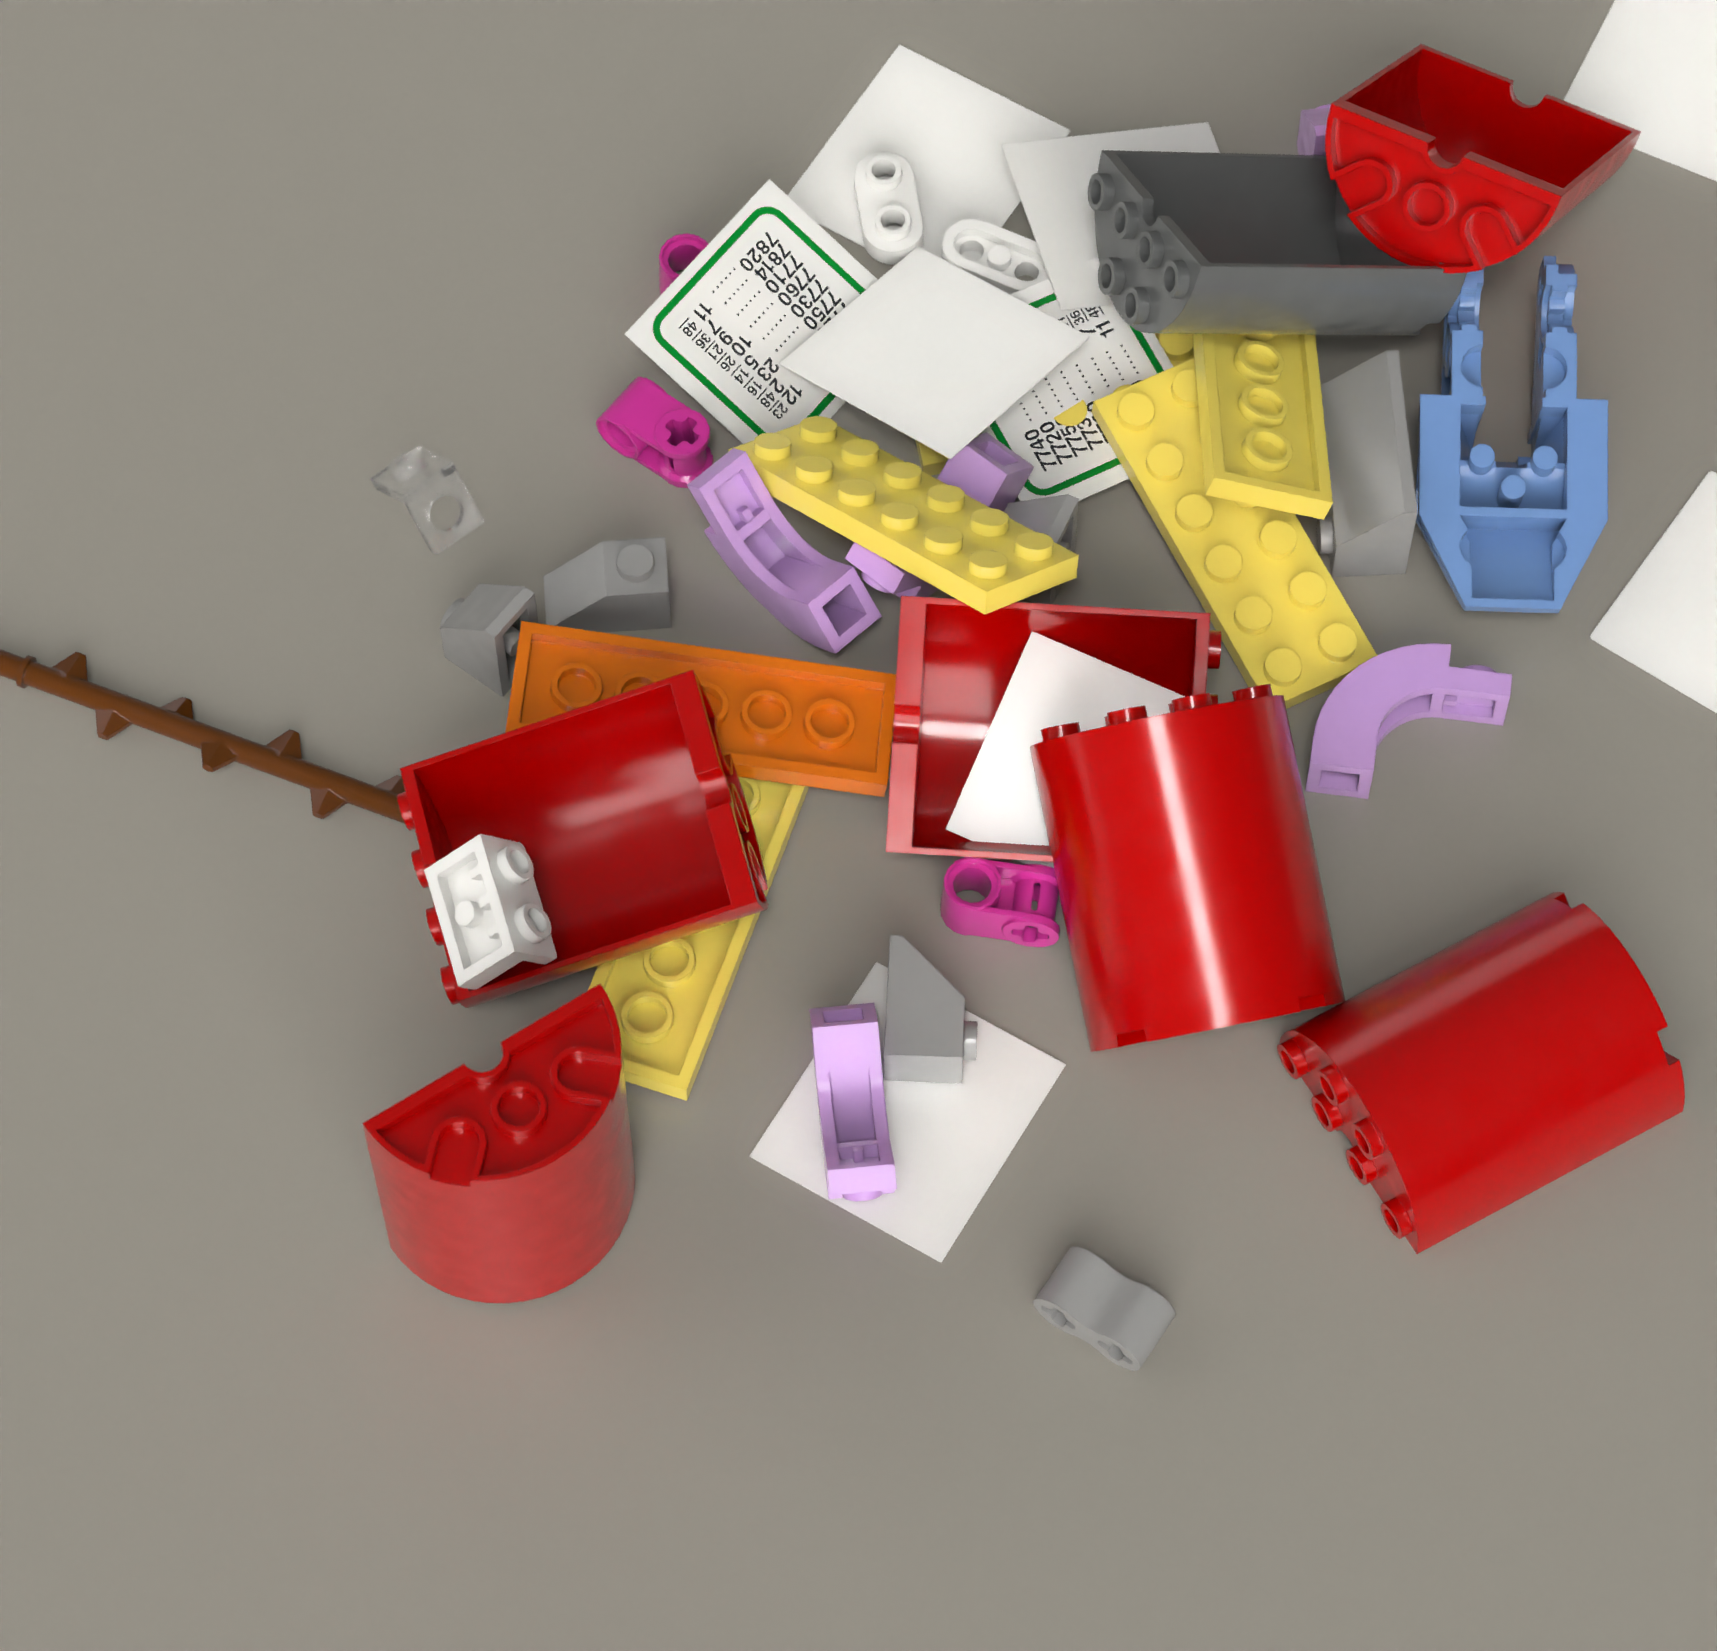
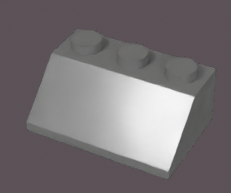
[1316,350,1417,577]

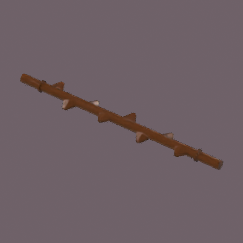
[0,649,405,824]

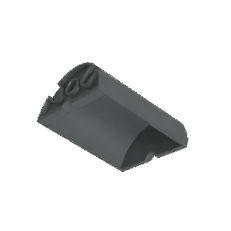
[1088,150,1467,335]

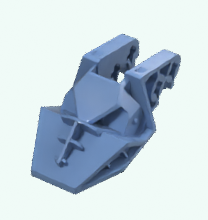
[1415,256,1608,614]

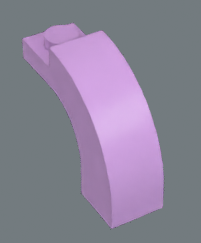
[845,432,1034,598]
[687,448,882,654]
[1305,643,1512,799]
[809,1003,897,1201]

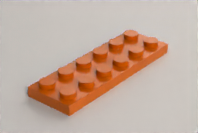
[505,621,896,797]

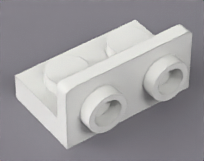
[424,834,557,990]

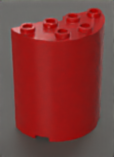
[1325,44,1641,274]
[886,596,1221,862]
[397,670,769,1008]
[1030,684,1345,1052]
[1277,892,1685,1254]
[362,983,635,1303]

